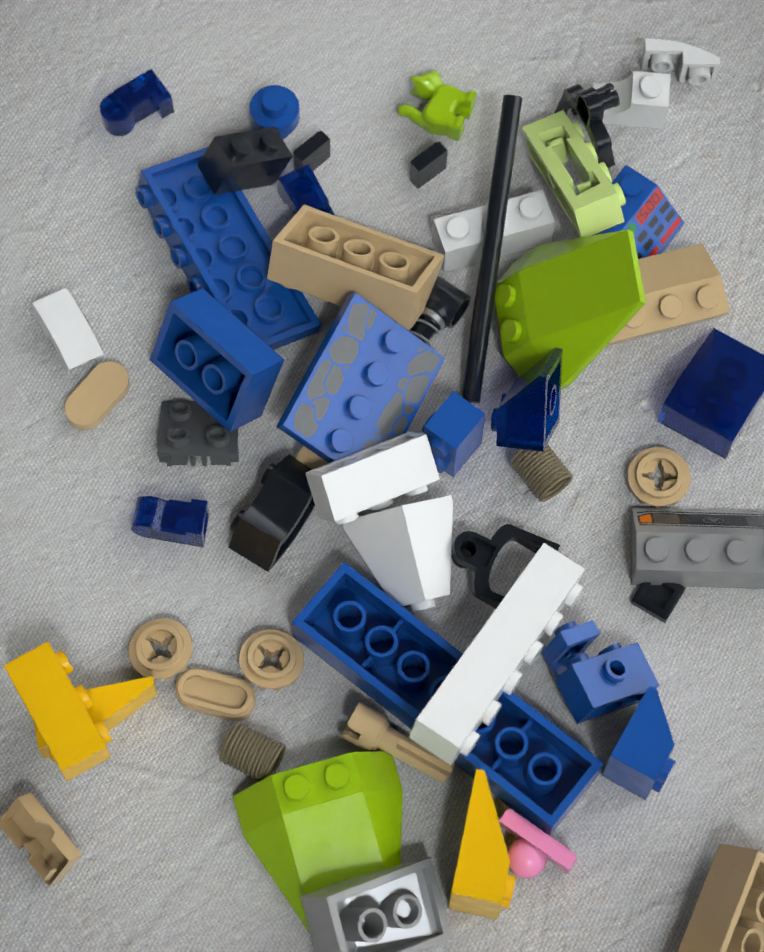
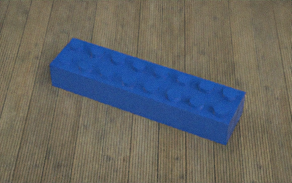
[292,562,604,836]

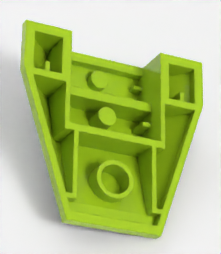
[495,230,646,400]
[233,751,403,935]

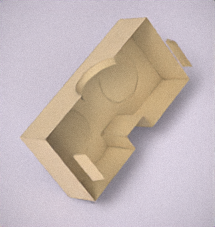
[0,792,82,886]

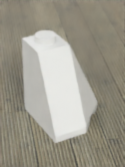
[343,495,453,612]

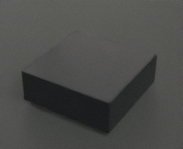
[293,130,331,179]
[410,141,448,189]
[631,582,686,623]

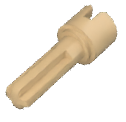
[340,701,454,782]

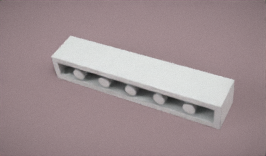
[409,543,585,765]

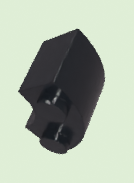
[228,454,315,572]

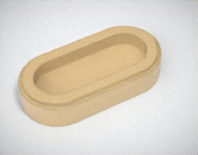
[64,361,130,430]
[175,668,256,721]

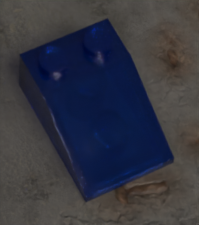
[658,328,764,459]

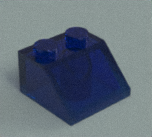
[491,348,563,452]

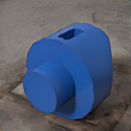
[249,85,300,140]

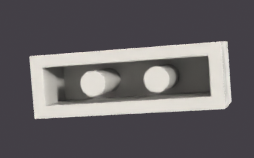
[432,190,555,272]
[305,432,440,525]

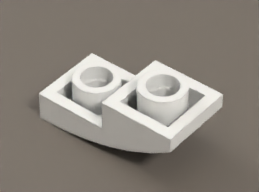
[641,38,720,86]
[31,288,104,372]

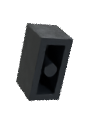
[197,127,293,195]

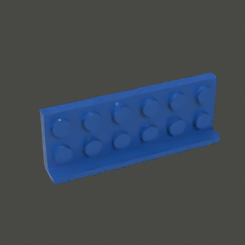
[136,147,322,350]

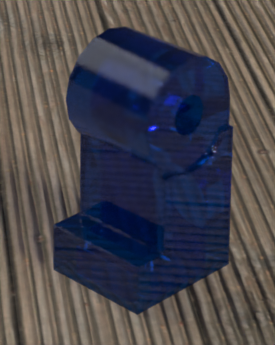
[100,69,175,136]
[277,164,335,216]
[131,496,210,548]

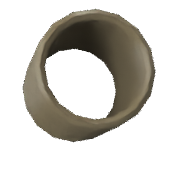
[510,437,573,502]
[219,722,286,781]

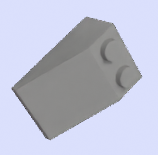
[301,857,452,952]

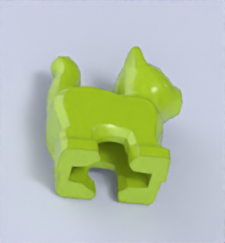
[397,70,477,141]

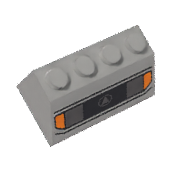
[631,508,764,589]

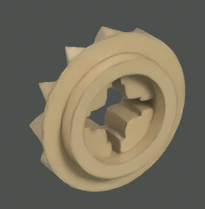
[627,447,691,508]
[129,618,193,682]
[239,629,304,692]

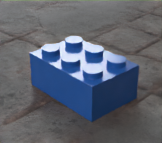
[150,288,285,432]

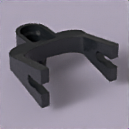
[554,83,620,168]
[451,524,560,609]

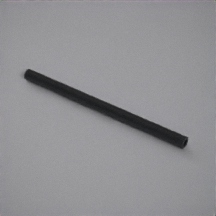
[461,95,522,403]

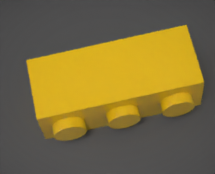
[3,641,112,782]

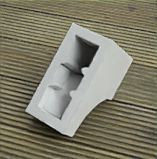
[593,71,671,129]

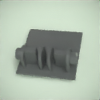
[157,400,239,466]

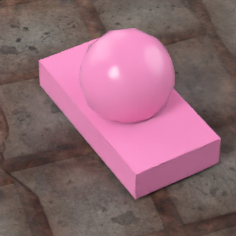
[499,808,577,879]

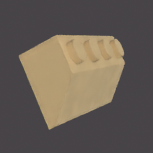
[267,205,445,331]
[606,244,730,347]
[678,843,764,952]

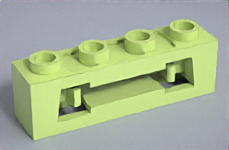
[522,110,626,237]

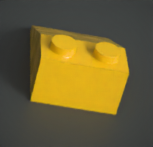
[448,769,516,920]

